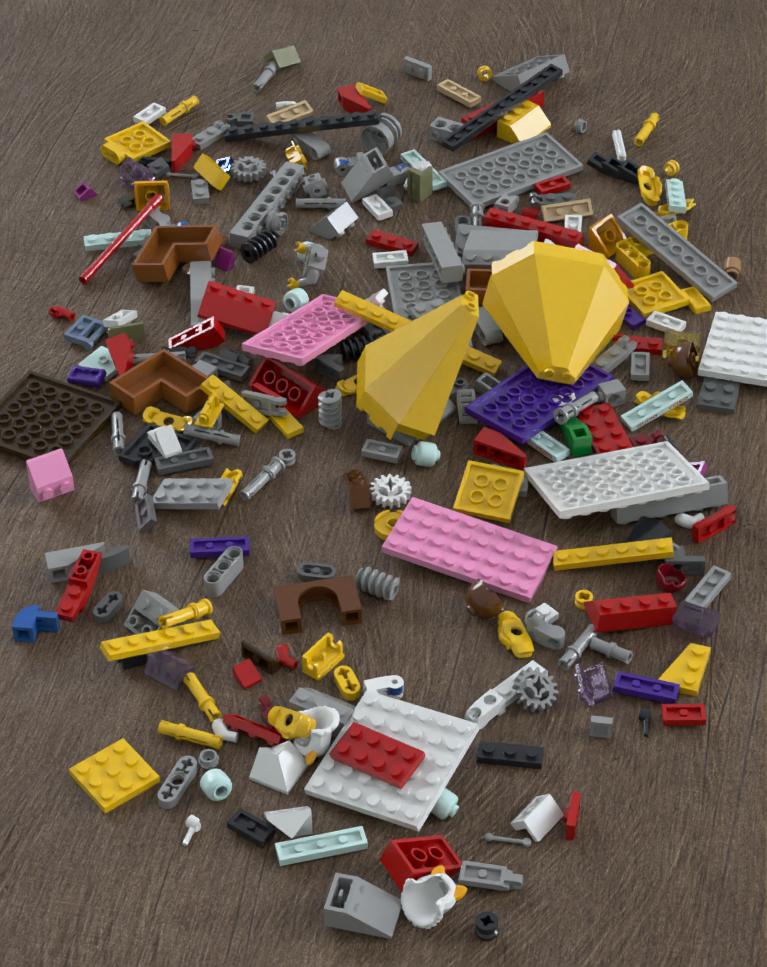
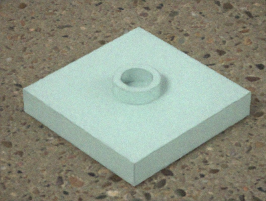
[78,346,117,382]

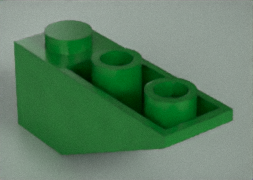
[558,417,592,457]

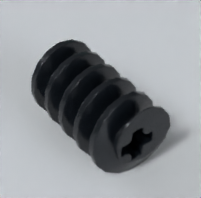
[240,230,278,264]
[340,333,378,361]

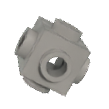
[303,172,328,198]

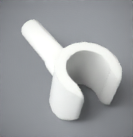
[182,815,201,846]

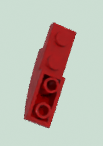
[55,549,102,622]

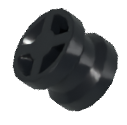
[475,911,498,941]

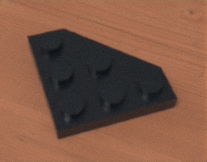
[118,423,197,467]

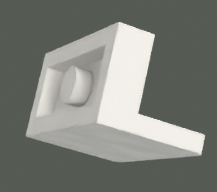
[511,794,564,842]

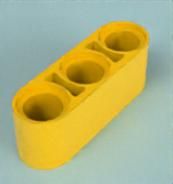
[193,153,230,191]

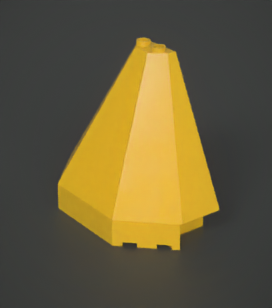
[482,241,629,385]
[356,291,479,441]

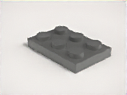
[697,376,741,415]

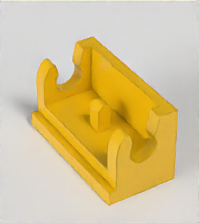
[302,633,345,681]

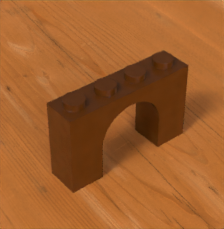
[273,575,362,635]

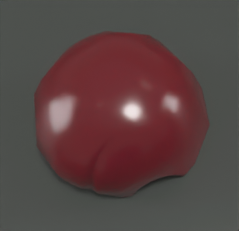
[656,563,687,592]

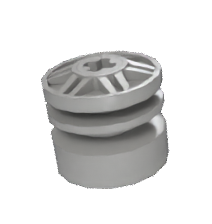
[360,113,402,155]

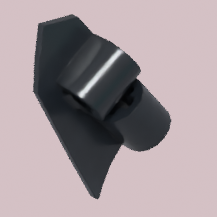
[625,516,671,561]

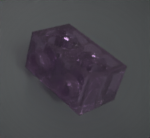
[116,157,157,189]

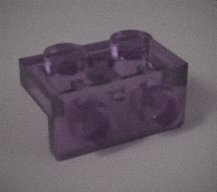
[672,600,721,638]
[145,650,196,690]
[574,662,613,707]

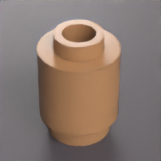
[723,257,741,281]

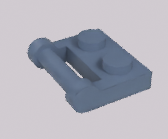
[64,315,109,350]

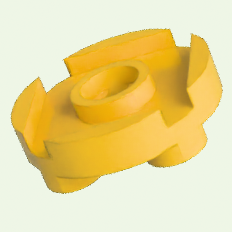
[374,510,403,541]

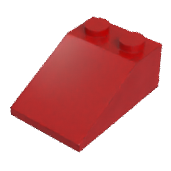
[380,835,462,892]

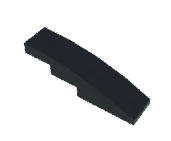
[586,151,647,186]

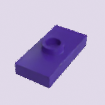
[623,305,647,330]
[67,366,107,387]

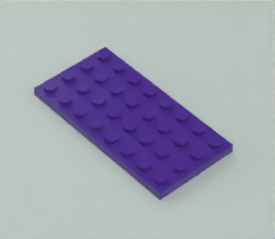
[464,364,614,444]

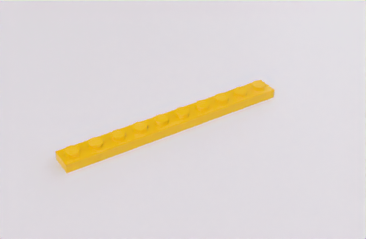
[334,290,502,377]

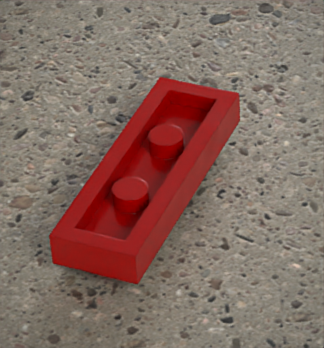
[366,230,419,257]
[223,713,288,746]

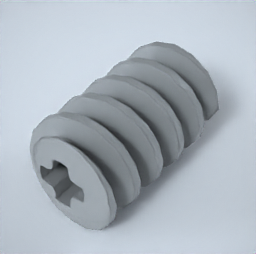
[318,389,342,430]
[355,567,400,600]

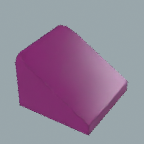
[73,181,97,201]
[214,246,235,271]

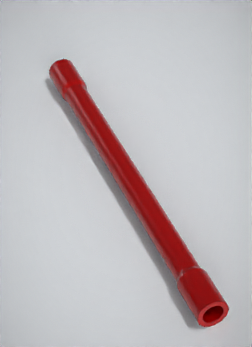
[79,193,163,285]

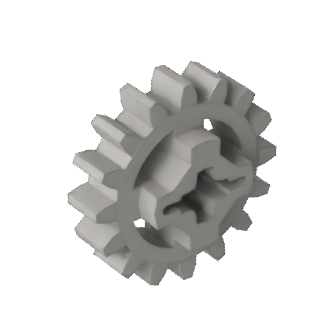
[231,156,266,182]
[512,667,559,713]

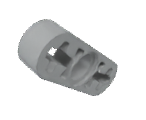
[157,756,198,809]

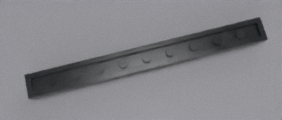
[441,64,563,152]
[224,110,382,141]

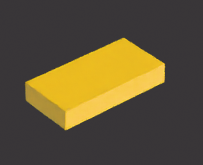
[355,82,388,104]
[681,287,711,315]
[269,407,304,439]

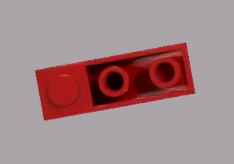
[337,84,372,114]

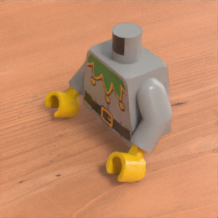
[287,241,328,290]

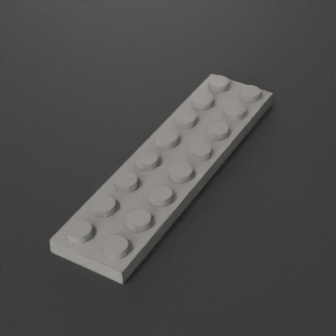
[616,202,738,302]

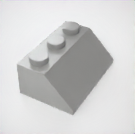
[289,687,356,738]

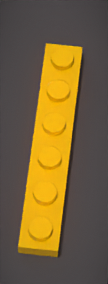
[553,537,674,571]
[100,619,220,661]

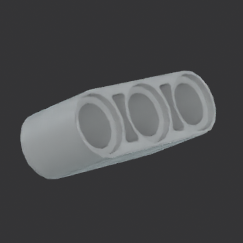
[290,132,331,161]
[474,306,503,346]
[204,546,244,598]

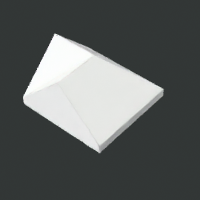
[249,741,309,795]
[264,806,313,838]

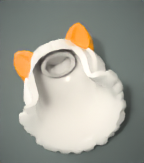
[293,705,340,765]
[401,865,467,929]

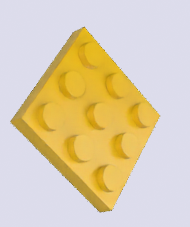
[104,121,172,164]
[627,271,690,318]
[453,460,524,523]
[69,738,160,814]

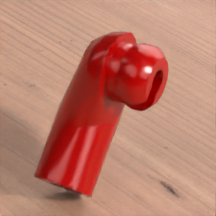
[48,306,75,321]
[275,644,298,670]

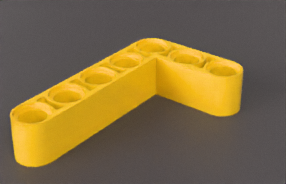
[615,220,688,279]

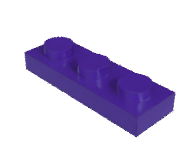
[190,536,250,558]
[613,671,680,704]

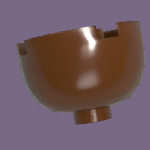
[668,342,699,378]
[465,578,504,619]

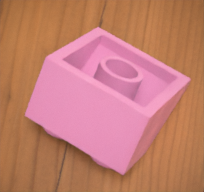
[26,448,74,503]

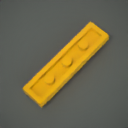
[200,374,269,434]

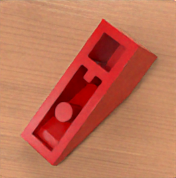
[171,133,196,173]
[168,316,225,350]
[105,333,135,376]
[473,427,526,471]

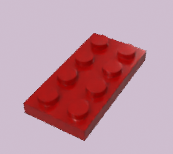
[576,403,633,455]
[329,722,426,789]

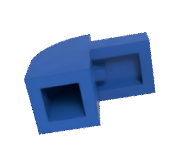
[12,605,60,643]

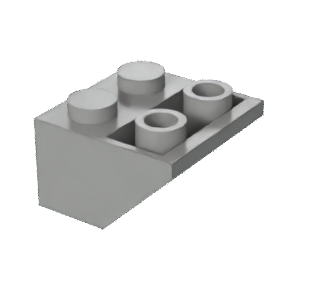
[124,590,180,634]

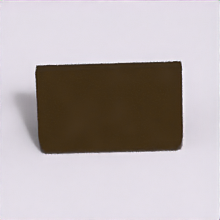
[241,640,282,675]

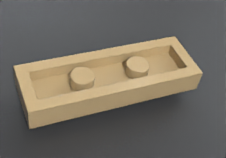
[437,79,481,108]
[265,100,314,124]
[541,198,593,223]

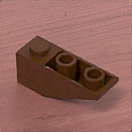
[343,469,371,509]

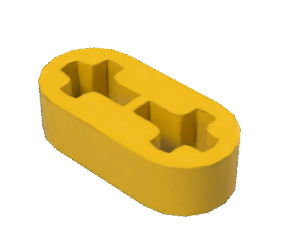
[100,142,126,165]
[334,666,361,701]

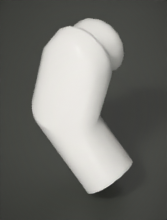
[276,101,296,110]
[675,513,705,529]
[212,718,239,743]

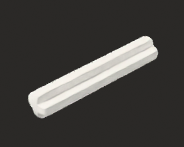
[612,130,626,161]

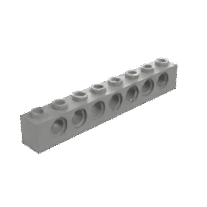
[229,162,306,249]

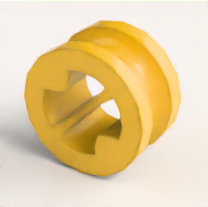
[477,65,492,82]
[663,160,680,176]
[575,590,593,610]

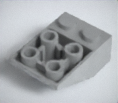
[341,147,395,203]
[324,873,402,939]

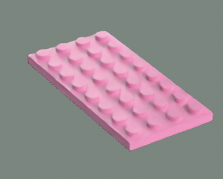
[242,294,369,366]
[381,497,558,603]

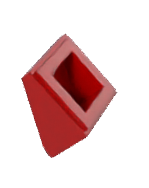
[521,207,540,220]
[233,659,262,689]

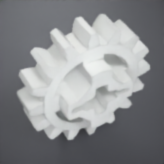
[370,474,411,509]

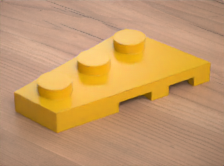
[658,643,711,697]

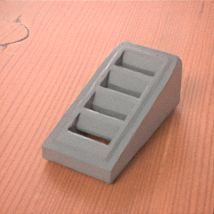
[473,372,501,394]
[456,389,478,424]

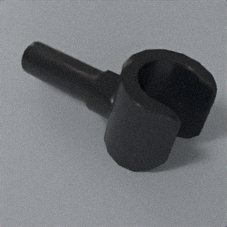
[638,707,652,737]

